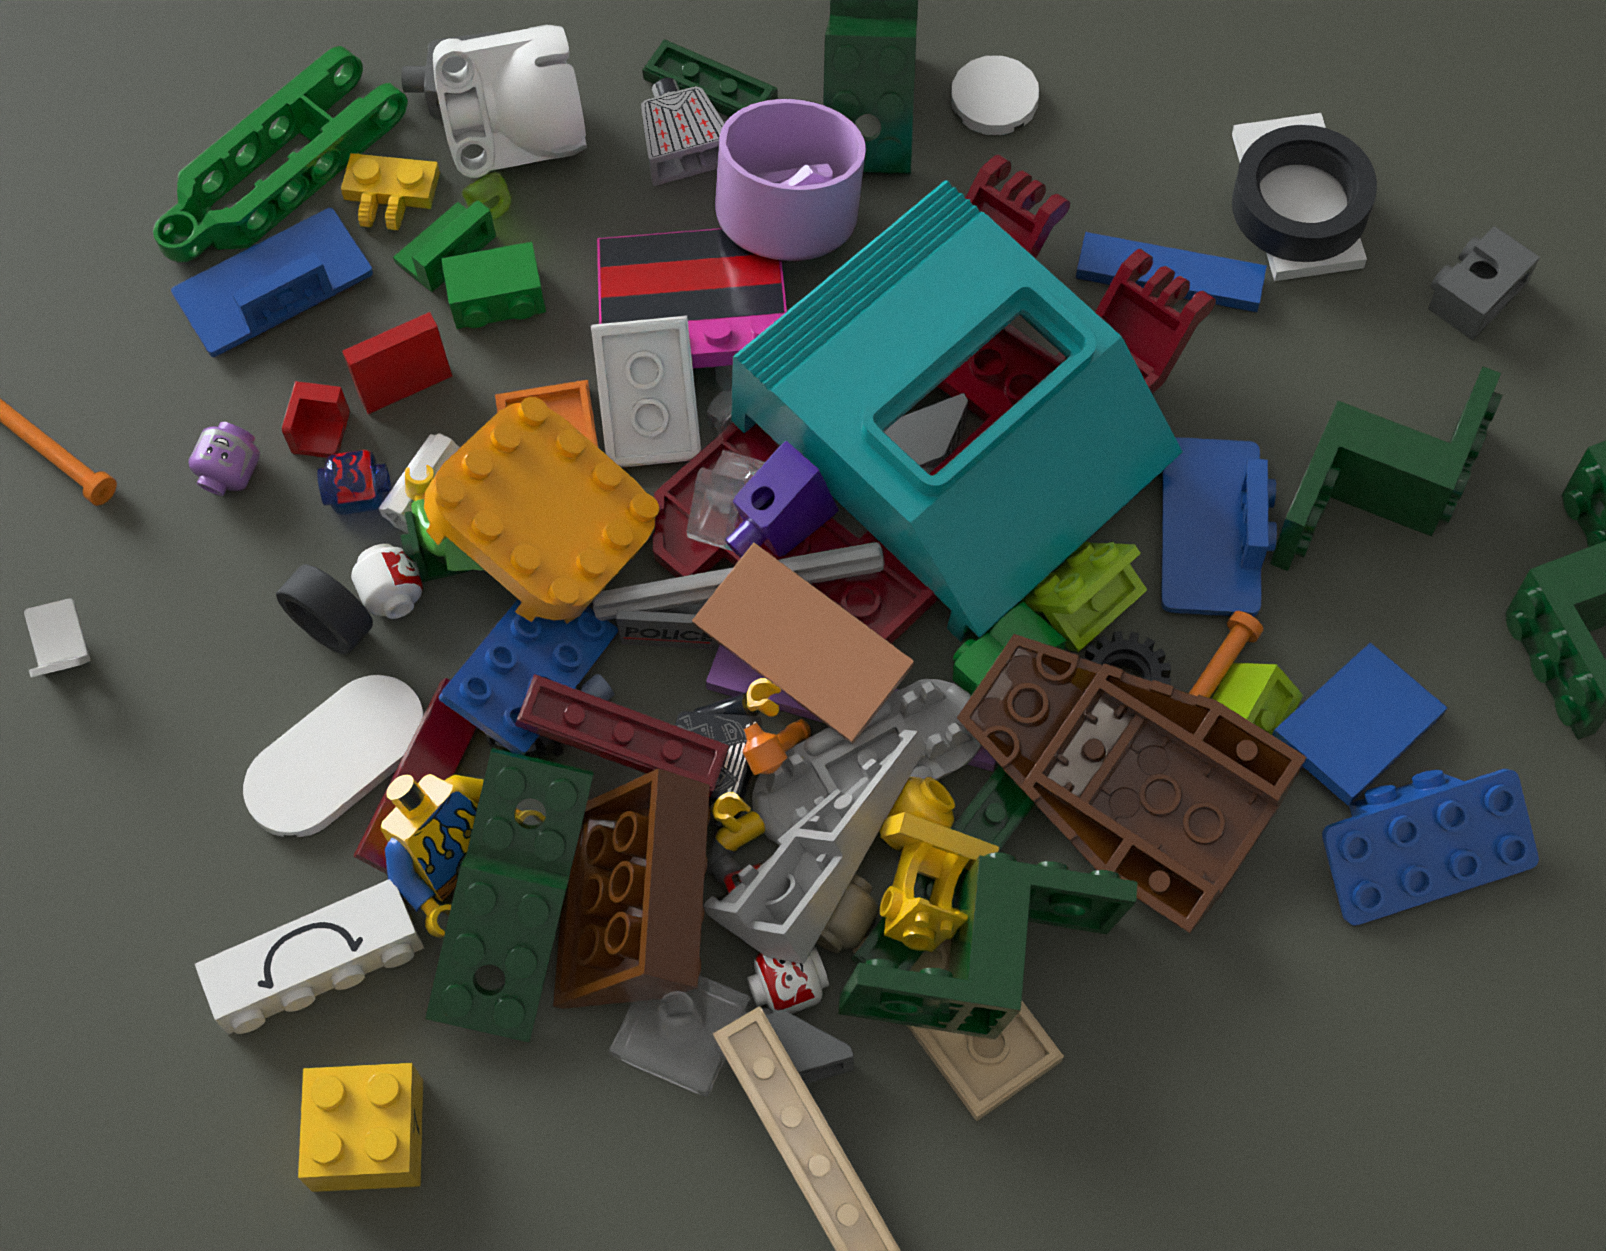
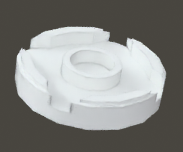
[951,56,1039,135]

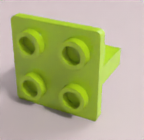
[1020,541,1147,652]

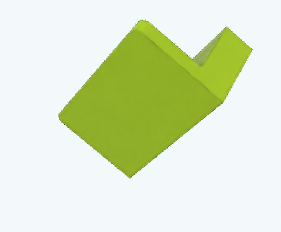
[1212,663,1303,735]

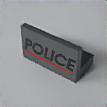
[616,603,720,650]

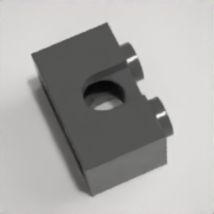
[1428,226,1540,340]

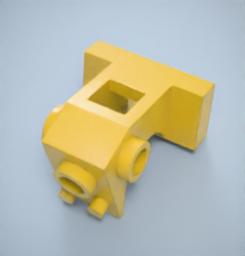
[880,812,999,952]

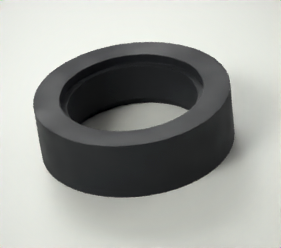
[1232,125,1377,262]

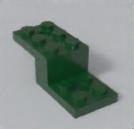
[425,748,594,1043]

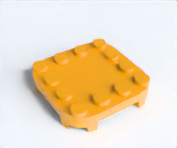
[421,397,659,624]

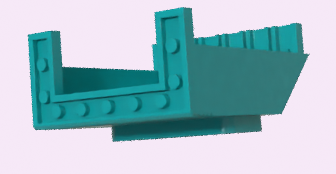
[731,180,1183,642]

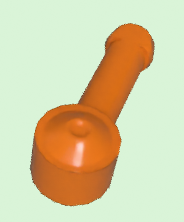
[742,719,811,775]

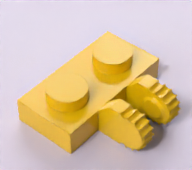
[341,153,440,230]

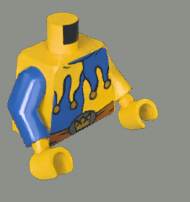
[381,774,545,938]

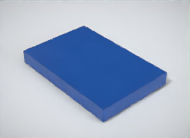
[1272,642,1447,806]

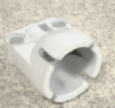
[433,25,587,178]

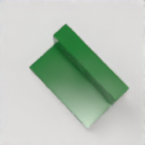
[393,200,496,292]

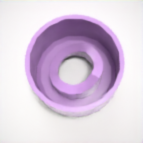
[715,99,866,261]

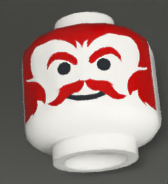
[351,544,424,619]
[747,946,829,1014]

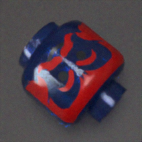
[317,450,391,515]

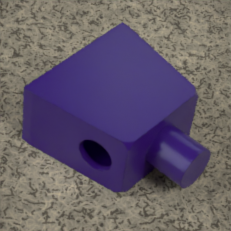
[724,441,839,558]

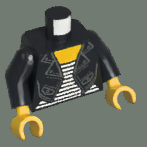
[675,678,781,833]

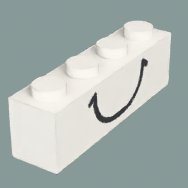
[195,879,424,1035]

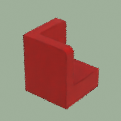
[282,381,350,459]

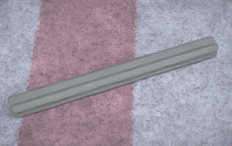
[592,542,884,621]

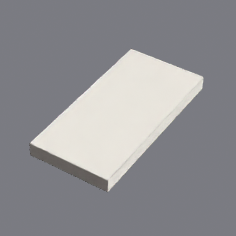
[1232,113,1367,281]

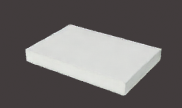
[591,316,701,467]

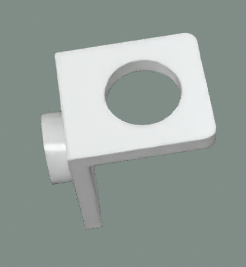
[24,598,91,677]

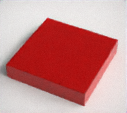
[342,312,452,414]

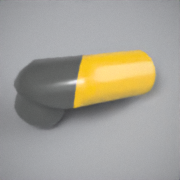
[706,811,765,884]

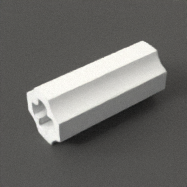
[379,433,460,533]

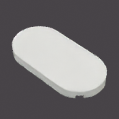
[243,675,424,837]

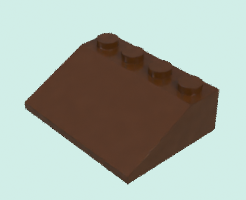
[553,768,710,1009]

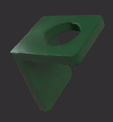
[401,511,474,582]

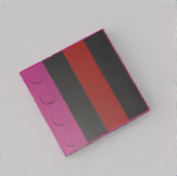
[597,228,787,368]

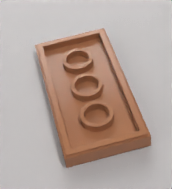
[692,543,915,744]

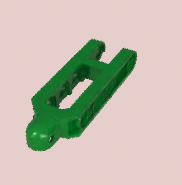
[153,46,408,263]

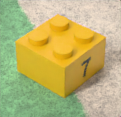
[298,1063,423,1192]

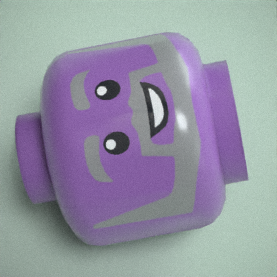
[188,422,260,496]

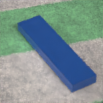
[1076,232,1267,312]

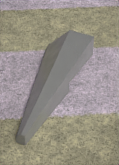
[703,730,926,964]

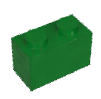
[441,242,546,329]

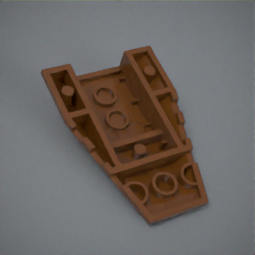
[957,634,1307,934]

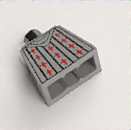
[641,78,724,187]

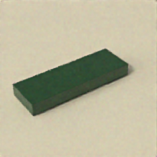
[642,39,778,117]

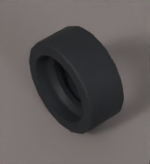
[276,564,373,655]

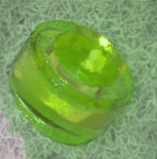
[461,172,511,220]

